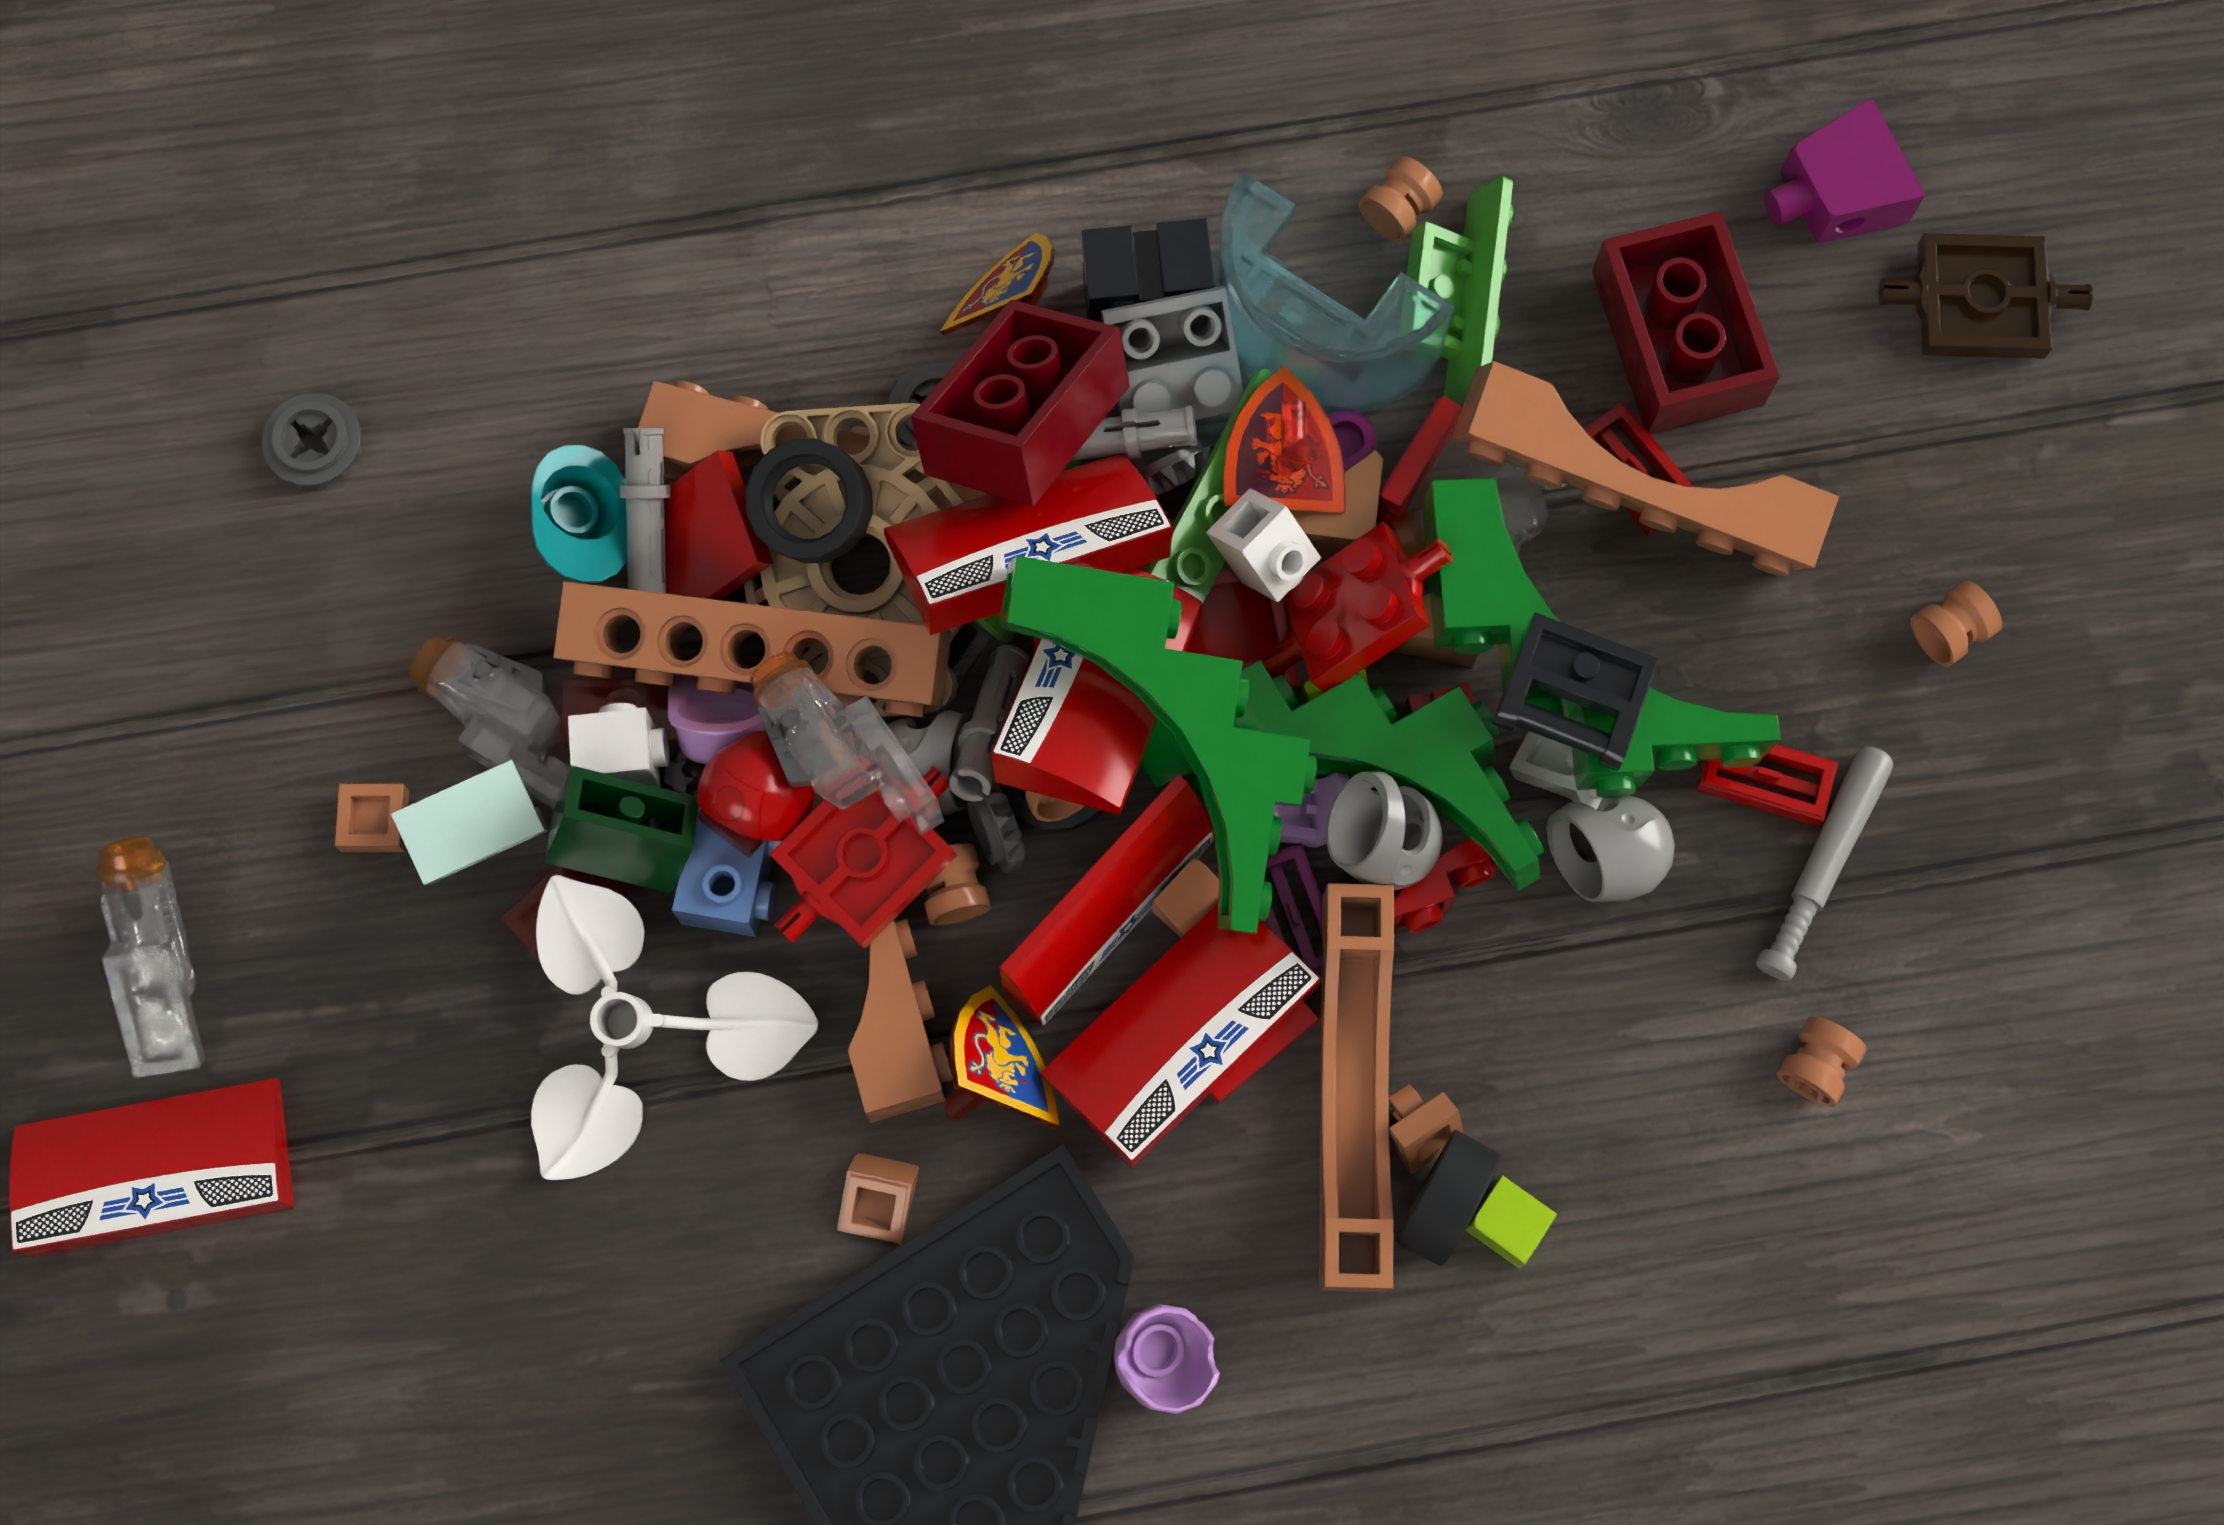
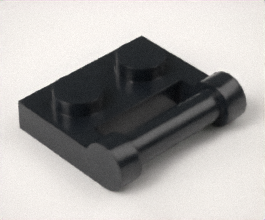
[1492,612,1659,771]

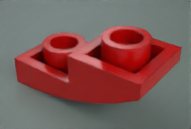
[1394,839,1498,934]

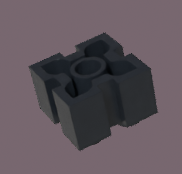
[1082,218,1215,323]

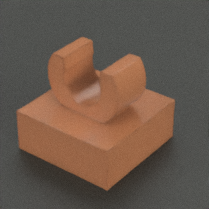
[1389,1084,1464,1175]

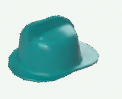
[529,445,627,583]

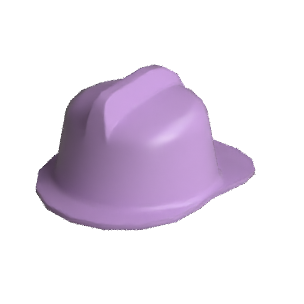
[668,664,772,764]

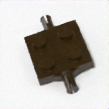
[1878,233,2093,359]

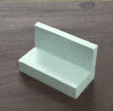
[391,760,549,885]

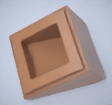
[1152,856,1220,938]
[837,1153,919,1244]

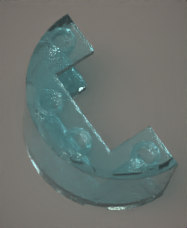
[1216,172,1454,415]

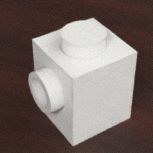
[1206,488,1321,602]
[568,703,669,787]

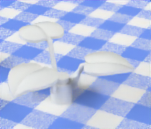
[531,875,819,1180]

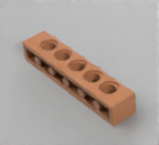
[553,581,952,718]

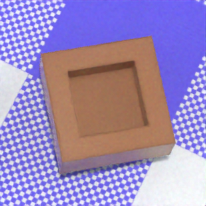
[335,784,409,852]

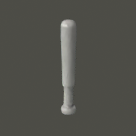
[1756,747,1893,981]

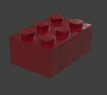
[1592,211,1780,435]
[910,300,1130,507]

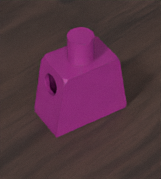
[1764,99,1925,243]

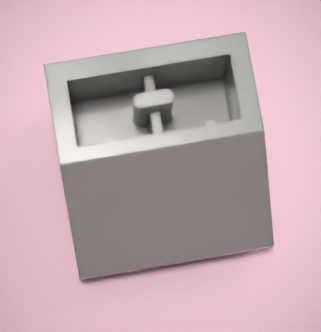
[1101,286,1244,420]

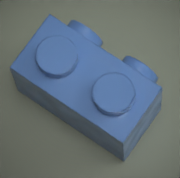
[672,806,782,937]

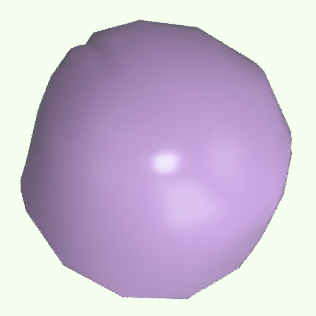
[1114,1304,1220,1414]

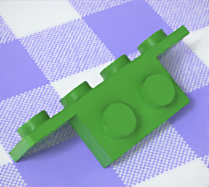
[1398,176,1513,415]
[1147,368,1273,604]

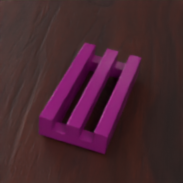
[1261,843,1322,975]

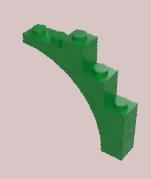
[1422,478,1781,798]
[999,556,1317,934]
[1140,660,1544,891]

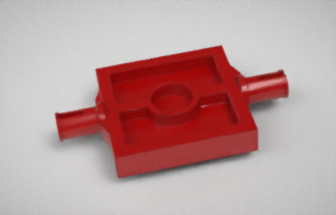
[1261,521,1454,693]
[769,762,958,949]

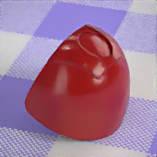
[696,731,815,841]

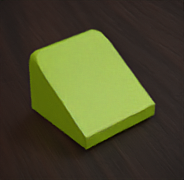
[1465,1175,1557,1269]

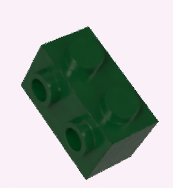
[544,765,699,893]

